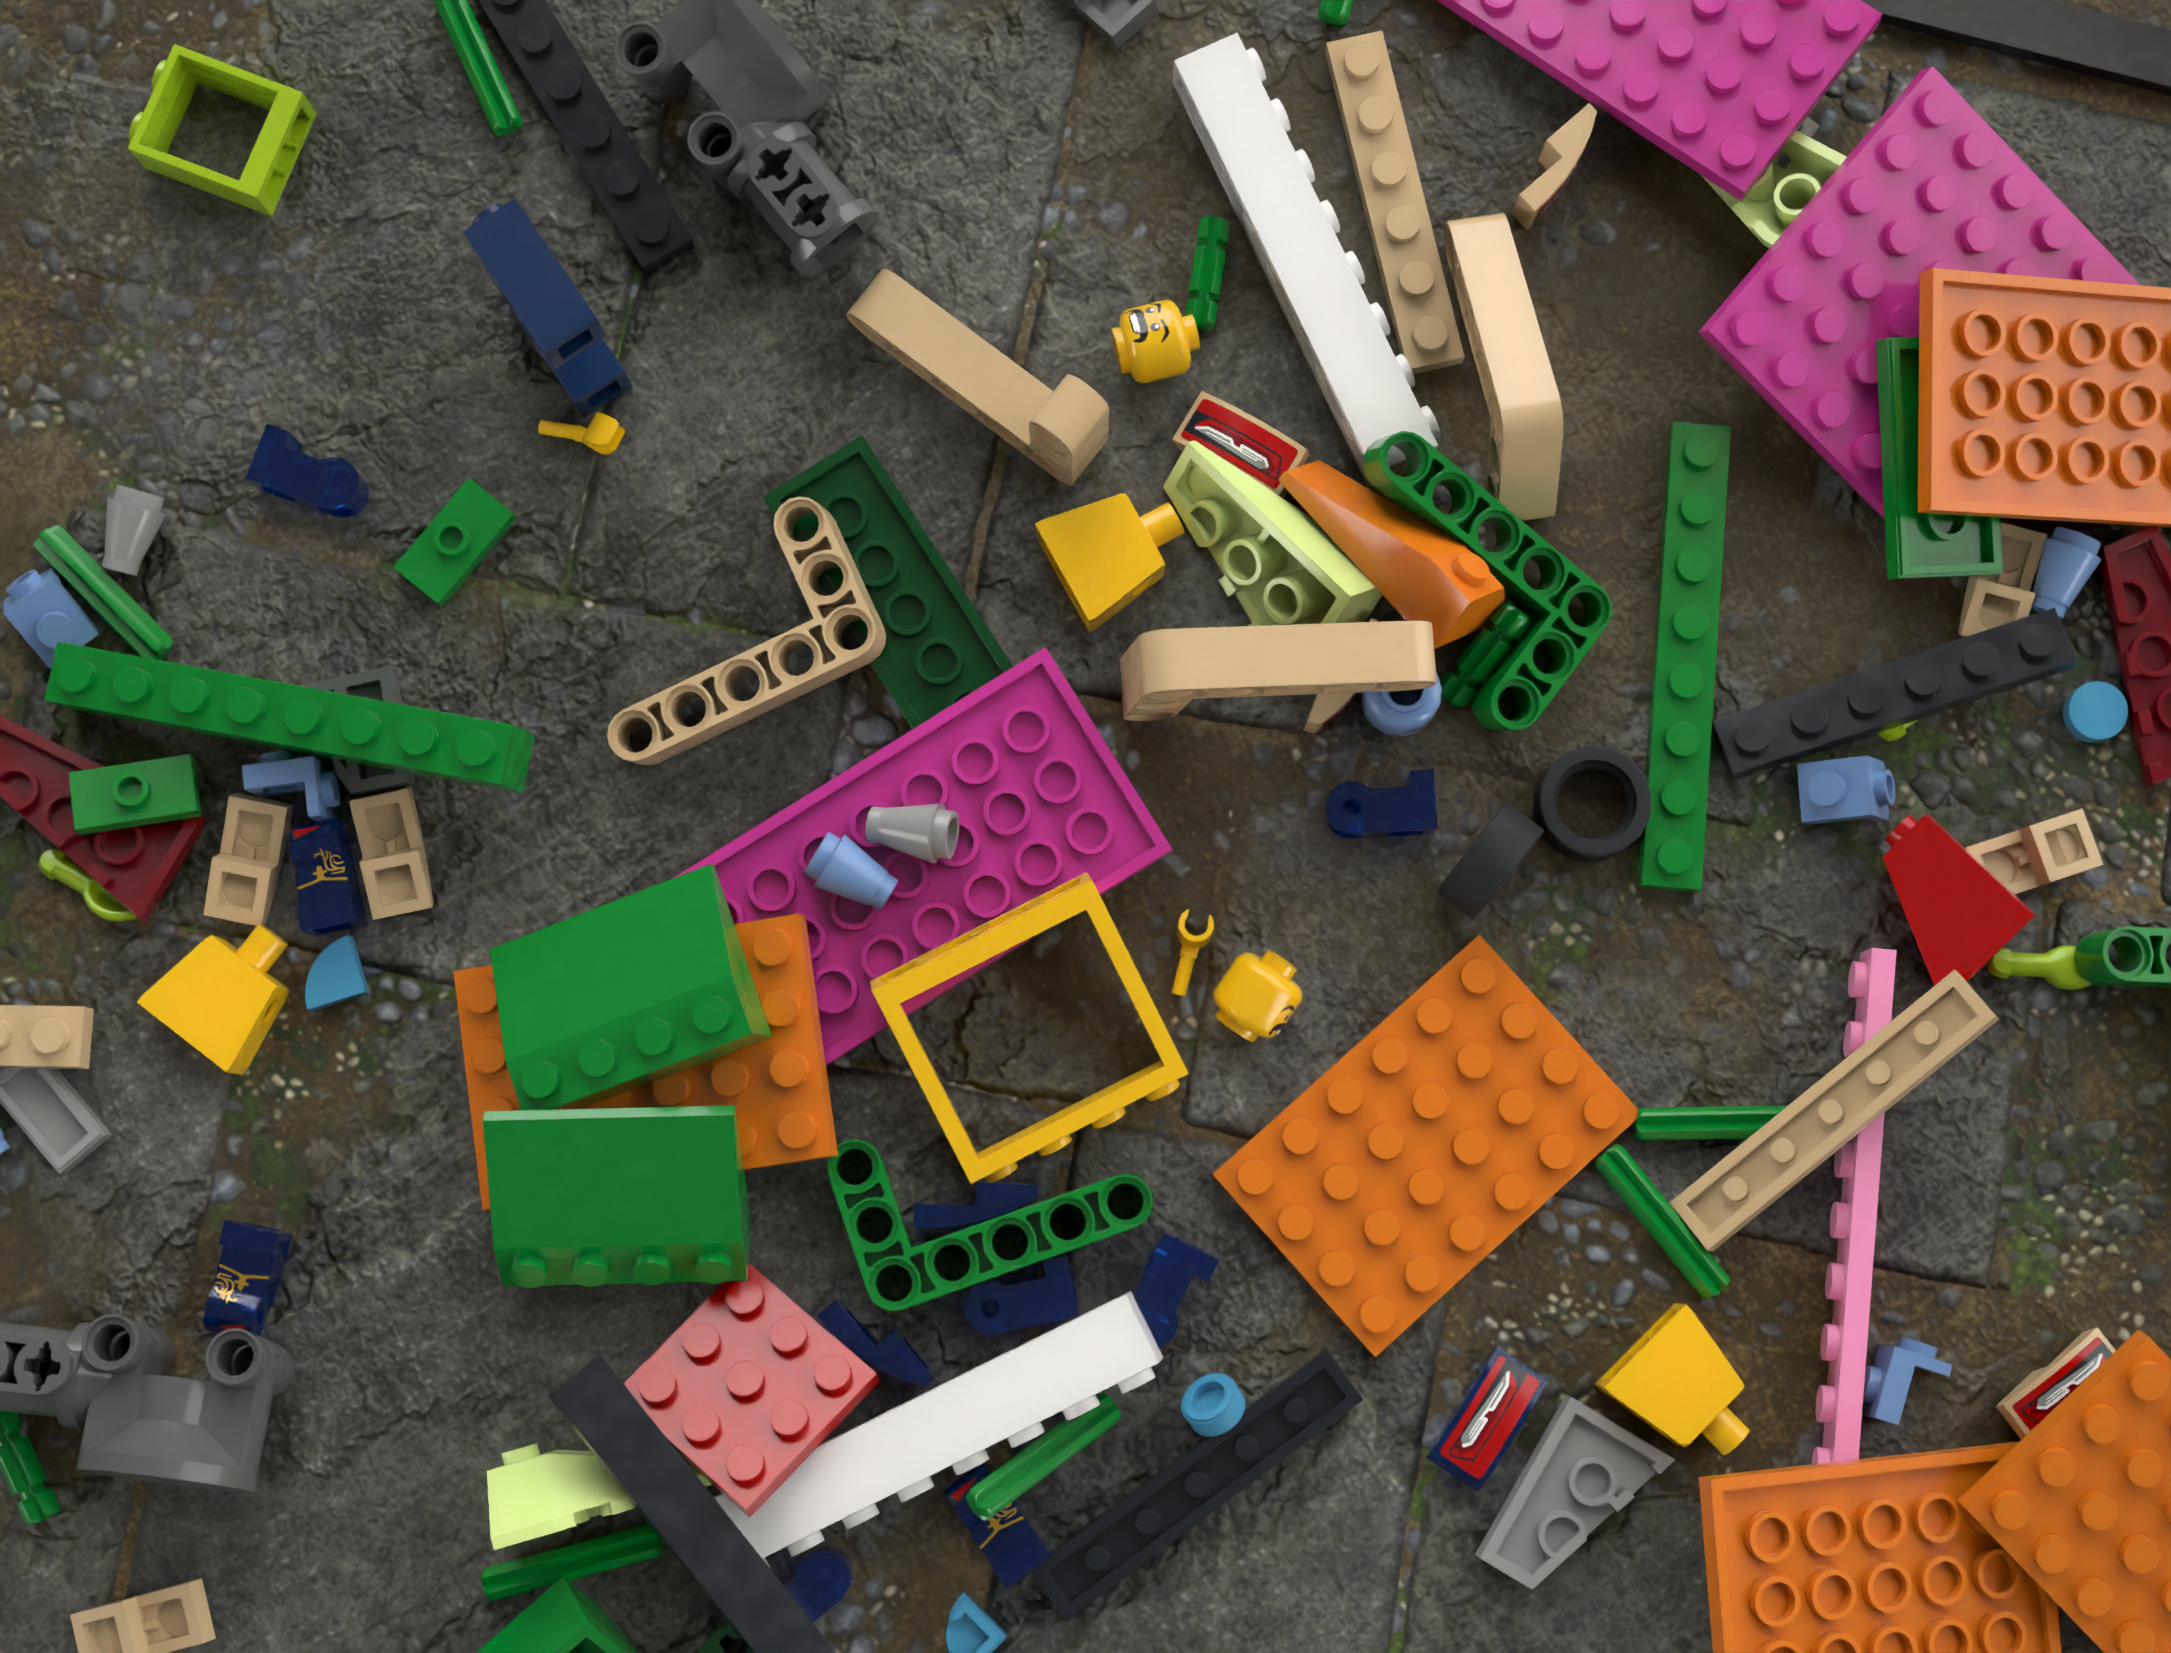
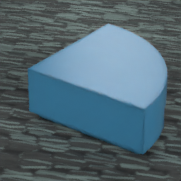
[305,935,370,1012]
[946,1590,1007,1653]

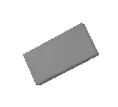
[0,1068,112,1174]

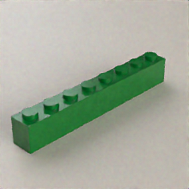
[44,642,535,794]

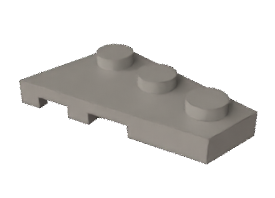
[1475,1395,1675,1590]

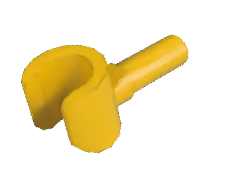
[538,412,625,455]
[1171,909,1214,996]

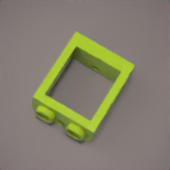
[127,44,317,216]

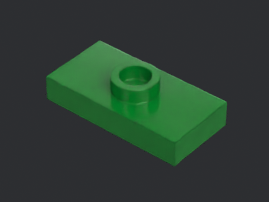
[393,478,517,607]
[69,754,201,835]

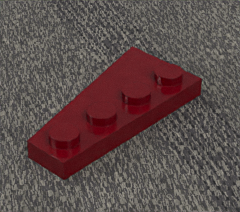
[2097,526,2171,788]
[0,715,207,924]

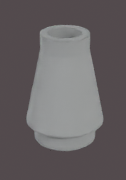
[101,485,166,576]
[866,803,959,863]

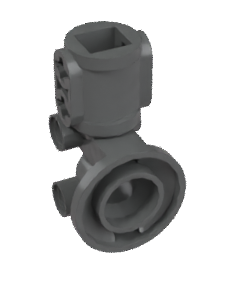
[613,0,878,278]
[0,1312,294,1493]

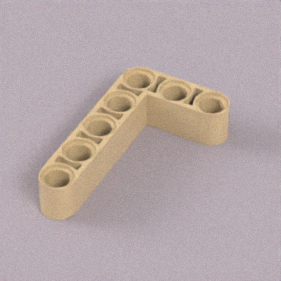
[1444,213,1563,521]
[846,268,1109,486]
[607,496,886,766]
[1120,621,1437,721]

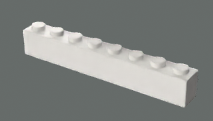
[1172,33,1441,488]
[714,1291,1163,1567]

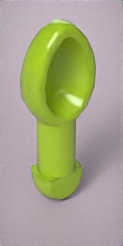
[38,848,137,922]
[1986,946,2092,990]

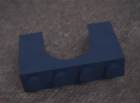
[463,199,633,418]

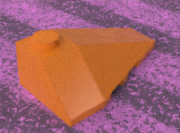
[1279,460,1505,649]

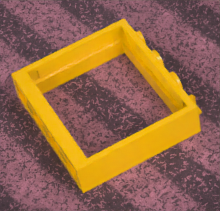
[870,872,1189,1184]

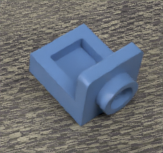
[3,567,99,669]
[242,751,340,824]
[1797,755,1895,825]
[1862,1337,1953,1425]

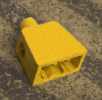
[1035,493,1184,632]
[137,923,289,1075]
[1594,1303,1749,1455]

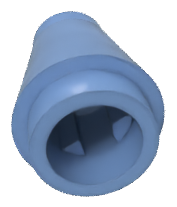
[2031,527,2101,619]
[804,832,898,911]

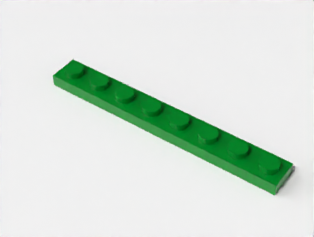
[1638,421,1731,893]

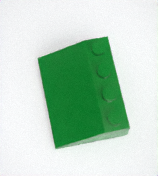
[490,864,772,1110]
[483,1105,752,1288]

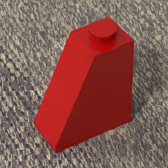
[1882,814,2036,986]

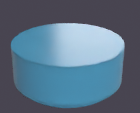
[2062,681,2128,743]
[1181,1373,1245,1437]

